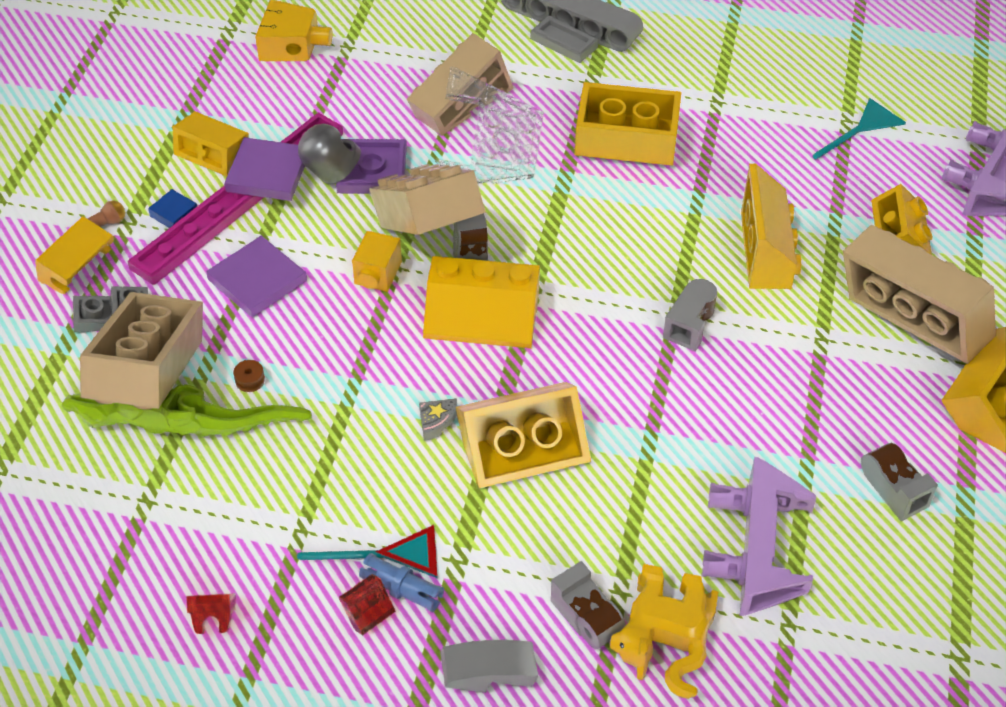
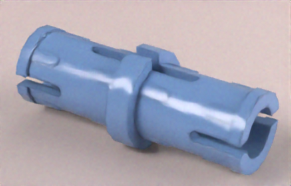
[359,553,444,612]

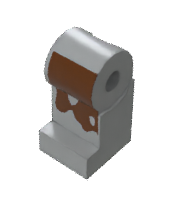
[453,213,488,261]
[663,279,717,352]
[861,442,938,522]
[550,560,626,649]

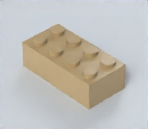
[369,164,486,235]
[843,224,996,364]
[80,292,203,410]

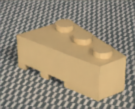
[407,33,514,136]

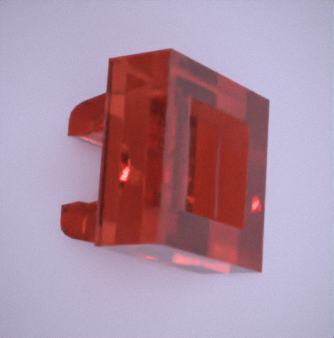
[338,574,396,636]
[187,593,236,634]

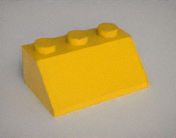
[741,163,801,289]
[423,256,540,349]
[941,327,1006,453]
[456,382,591,488]

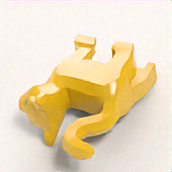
[610,564,719,699]

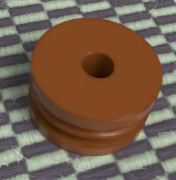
[233,360,265,392]

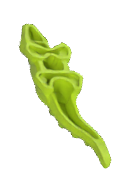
[62,384,312,437]

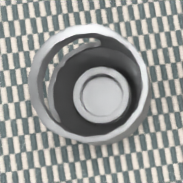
[298,123,361,184]

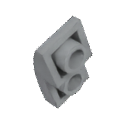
[73,286,148,332]
[440,640,538,692]

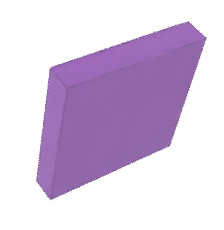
[224,137,305,201]
[336,139,407,194]
[206,235,307,318]

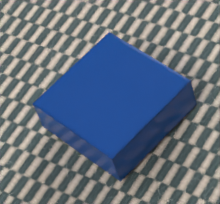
[148,189,197,228]

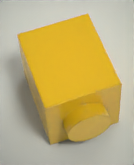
[352,231,402,292]

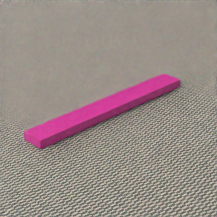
[127,112,343,285]

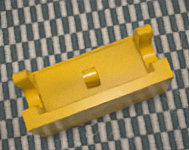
[172,111,249,177]
[35,216,114,294]

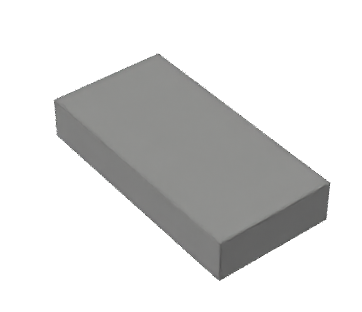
[530,16,598,63]

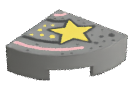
[419,398,457,441]

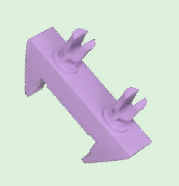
[942,121,1006,216]
[701,457,816,616]

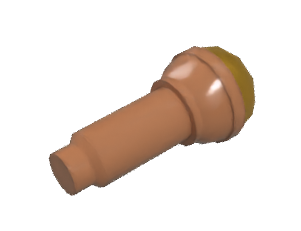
[87,200,126,227]

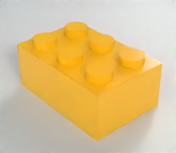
[574,82,682,166]

